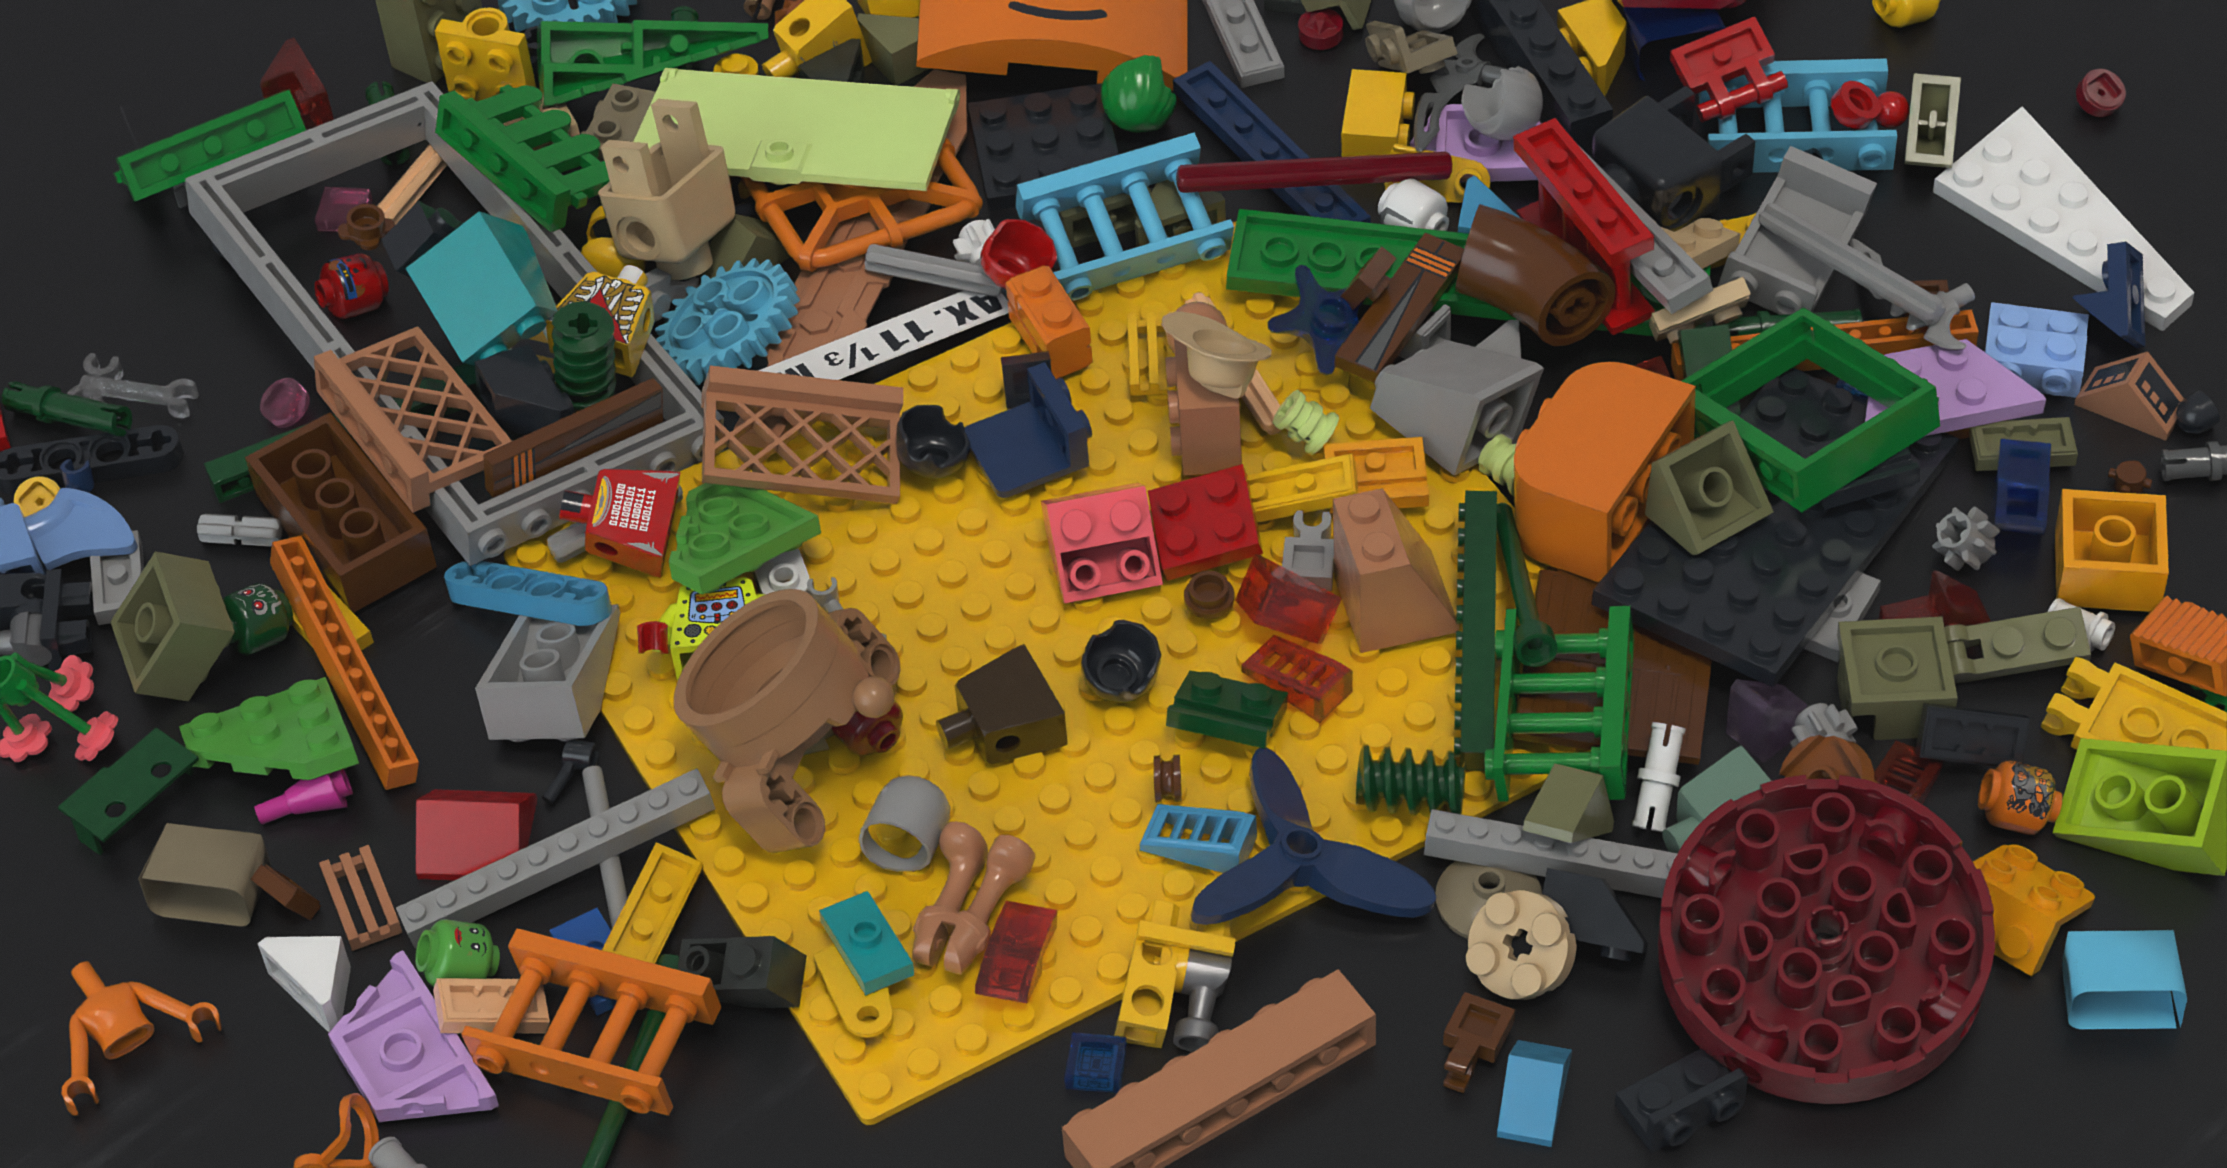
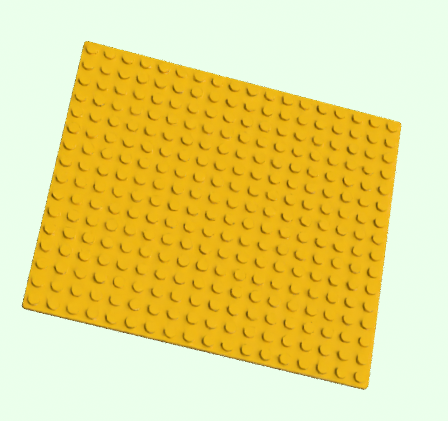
[503,221,1591,1125]

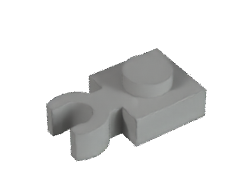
[1281,510,1334,591]

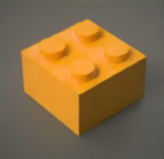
[2055,489,2169,612]

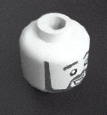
[1377,179,1449,231]

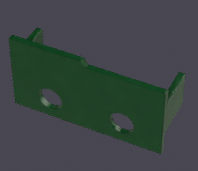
[58,728,199,855]

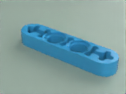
[444,561,612,626]

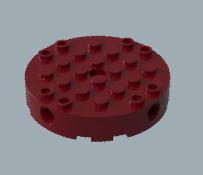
[1658,775,1995,1104]

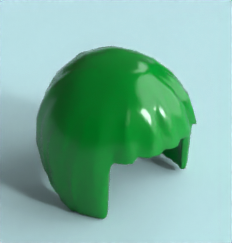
[1101,55,1177,133]

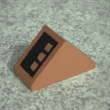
[2074,352,2184,441]

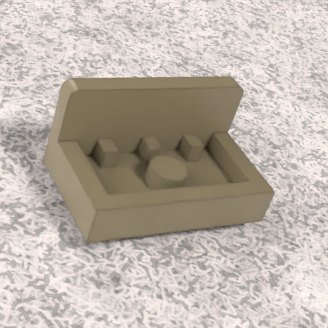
[1365,21,1458,74]

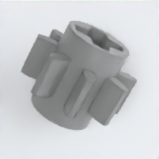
[1932,507,2000,571]
[1790,703,1858,748]

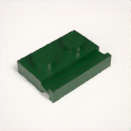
[1166,670,1288,749]

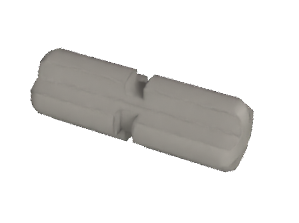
[197,513,283,547]

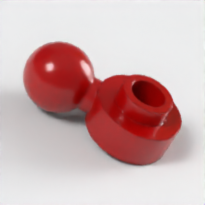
[1831,81,1910,130]

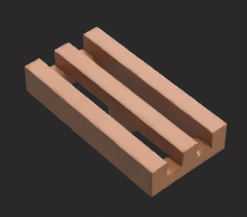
[319,845,403,951]

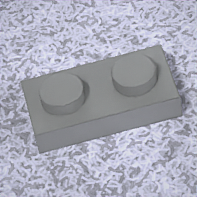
[90,530,144,625]

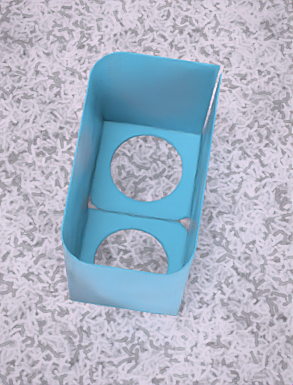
[2062,930,2187,1030]

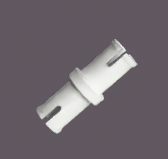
[1632,722,1686,832]

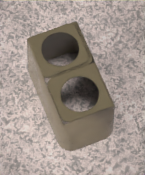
[138,823,271,926]

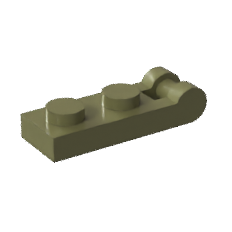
[1944,606,2091,684]

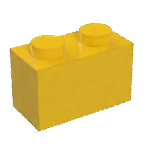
[1341,69,1415,157]

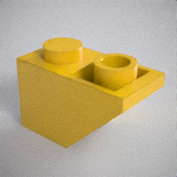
[1557,0,1627,96]

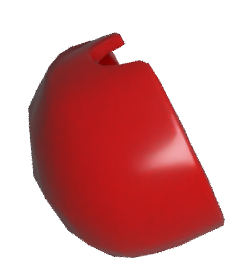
[980,219,1057,290]

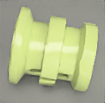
[1272,390,1339,455]
[1478,434,1516,496]

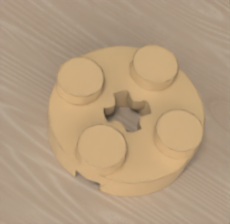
[1466,890,1577,1000]

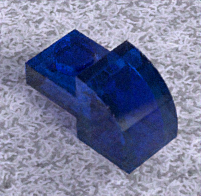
[1992,439,2051,535]

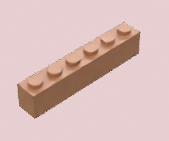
[1062,969,1376,1168]

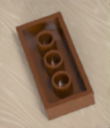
[245,412,437,613]

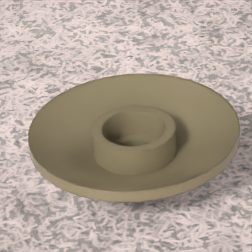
[1435,861,1542,939]

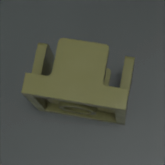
[1837,617,1958,740]

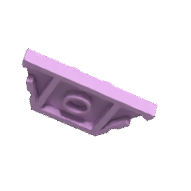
[1410,104,1541,183]
[1865,339,2046,436]
[328,950,499,1122]

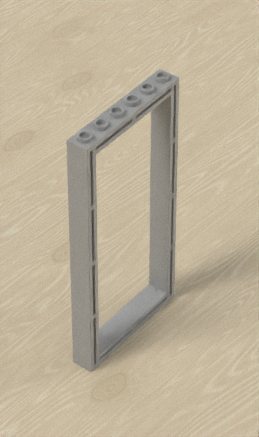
[185,81,724,566]

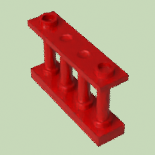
[1513,118,1655,335]

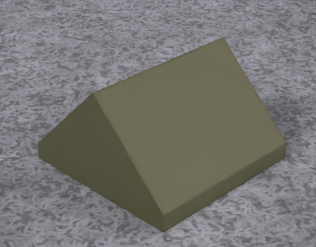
[1645,420,1773,555]

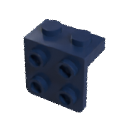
[964,362,1092,498]

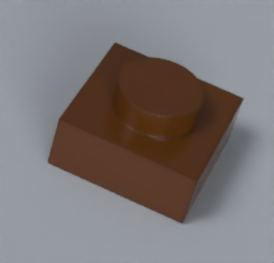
[1339,246,1396,310]

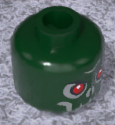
[223,583,293,656]

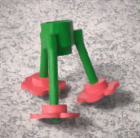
[0,652,118,762]

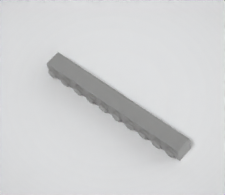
[396,768,715,948]
[1424,809,1677,898]

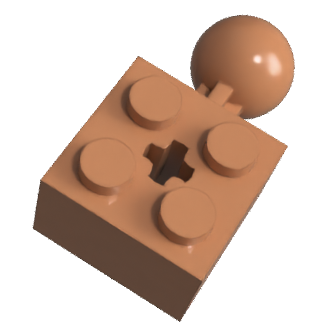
[1165,302,1242,476]

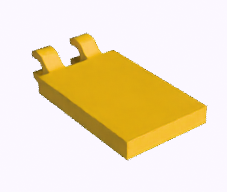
[2041,657,2227,751]

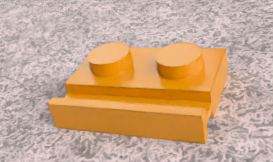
[1324,437,1429,514]

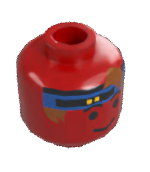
[314,253,389,319]

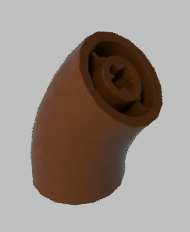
[1455,204,1616,346]

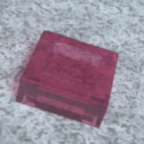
[315,187,373,232]

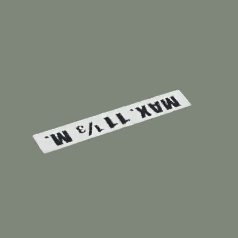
[758,289,1009,380]

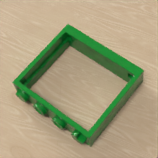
[1682,307,1941,512]

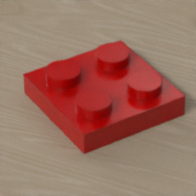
[1148,464,1263,581]

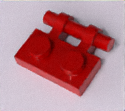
[1670,16,1788,123]

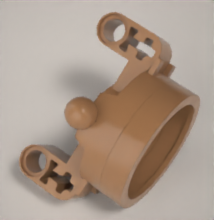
[674,589,900,853]

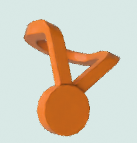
[294,1093,379,1168]

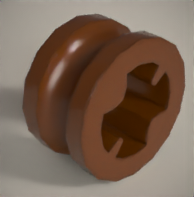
[1153,755,1182,803]

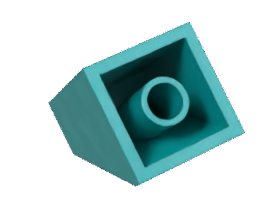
[405,211,558,366]

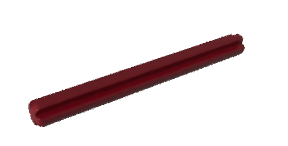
[1176,151,1453,193]

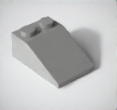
[475,604,620,742]

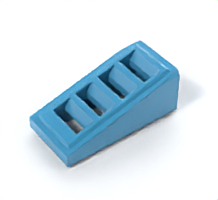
[1140,804,1257,873]

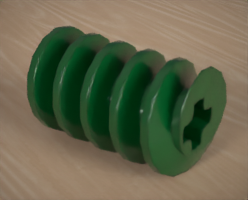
[552,301,616,410]
[1356,744,1466,815]

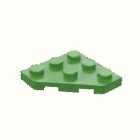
[669,483,821,595]
[179,677,359,780]

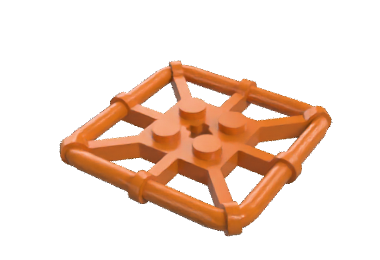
[739,138,983,272]

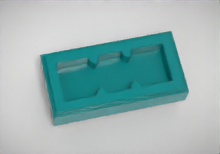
[819,891,914,995]

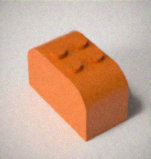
[1514,362,1696,582]

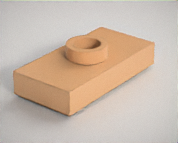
[433,978,550,1033]

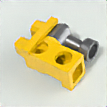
[1113,899,1236,1052]

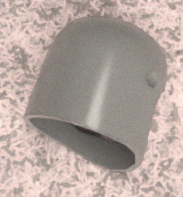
[859,775,950,872]

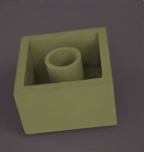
[110,551,234,702]

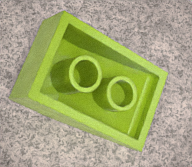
[2053,738,2227,876]

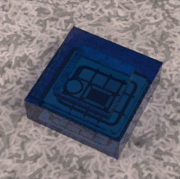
[1064,1032,1127,1093]

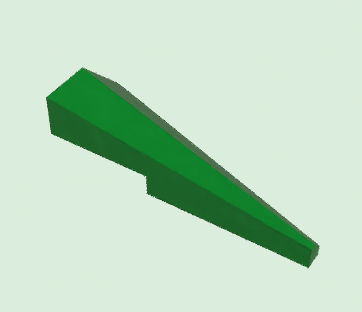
[537,20,768,107]

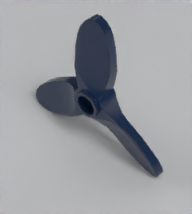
[1190,747,1437,925]

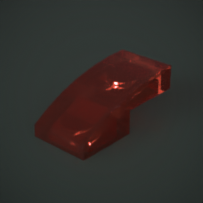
[975,901,1058,1004]

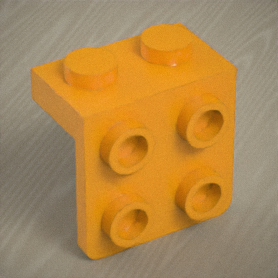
[1973,844,2095,976]

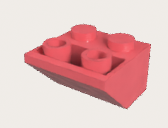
[1041,483,1163,603]

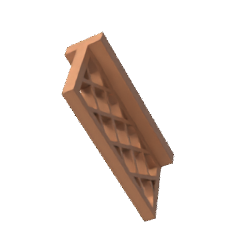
[314,326,512,513]
[701,365,903,504]

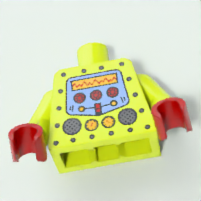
[637,577,766,680]

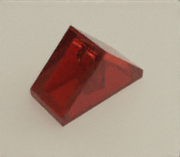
[1235,554,1342,644]

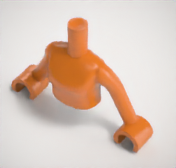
[61,961,222,1116]

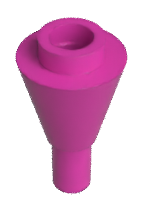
[254,769,353,825]

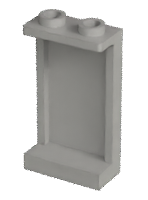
[1718,146,1877,315]

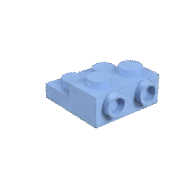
[1984,302,2089,398]

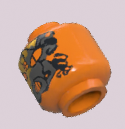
[1978,761,2062,835]

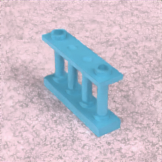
[1699,58,1897,173]
[1016,132,1234,301]

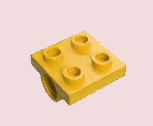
[434,8,536,102]

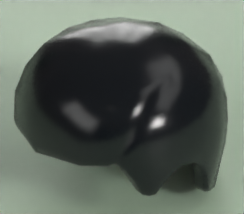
[895,405,971,479]
[1081,620,1161,702]

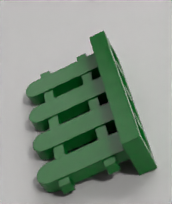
[435,85,610,232]
[113,90,307,201]

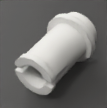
[2048,598,2115,651]

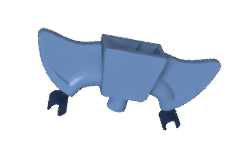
[0,459,138,575]

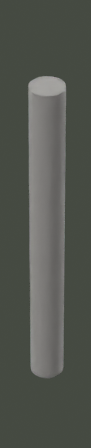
[582,766,628,929]

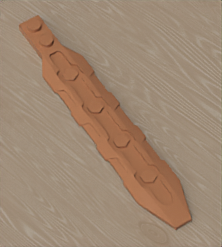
[734,69,967,449]

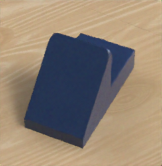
[2073,241,2145,348]

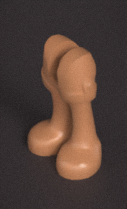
[912,821,1035,975]

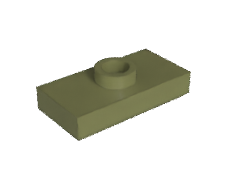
[1969,417,2078,471]

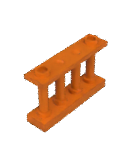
[461,928,721,1116]

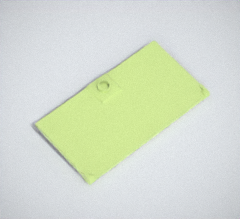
[633,68,960,191]

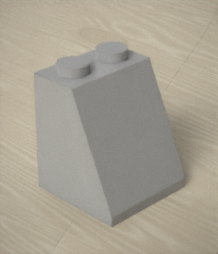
[1370,340,1544,476]

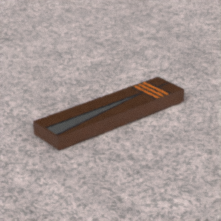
[1334,232,1464,383]
[483,378,663,498]

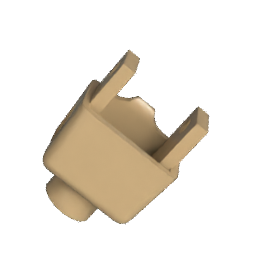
[598,99,735,280]

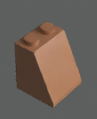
[1333,488,1459,653]

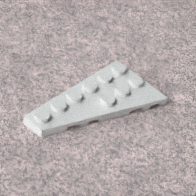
[1933,107,2194,331]

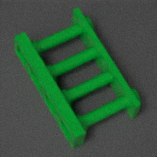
[1485,606,1635,802]

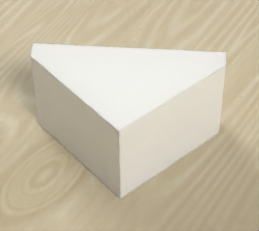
[257,936,351,1032]

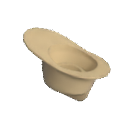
[1161,312,1272,399]

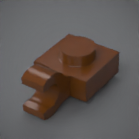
[1443,992,1515,1093]

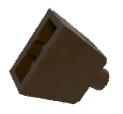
[936,644,1068,764]

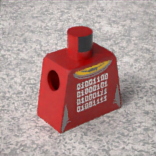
[559,469,680,577]

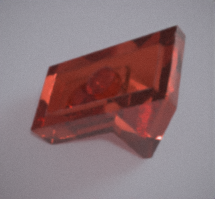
[260,38,334,127]
[1879,571,1991,627]

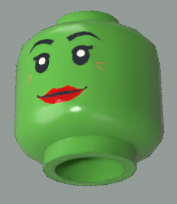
[415,919,500,987]

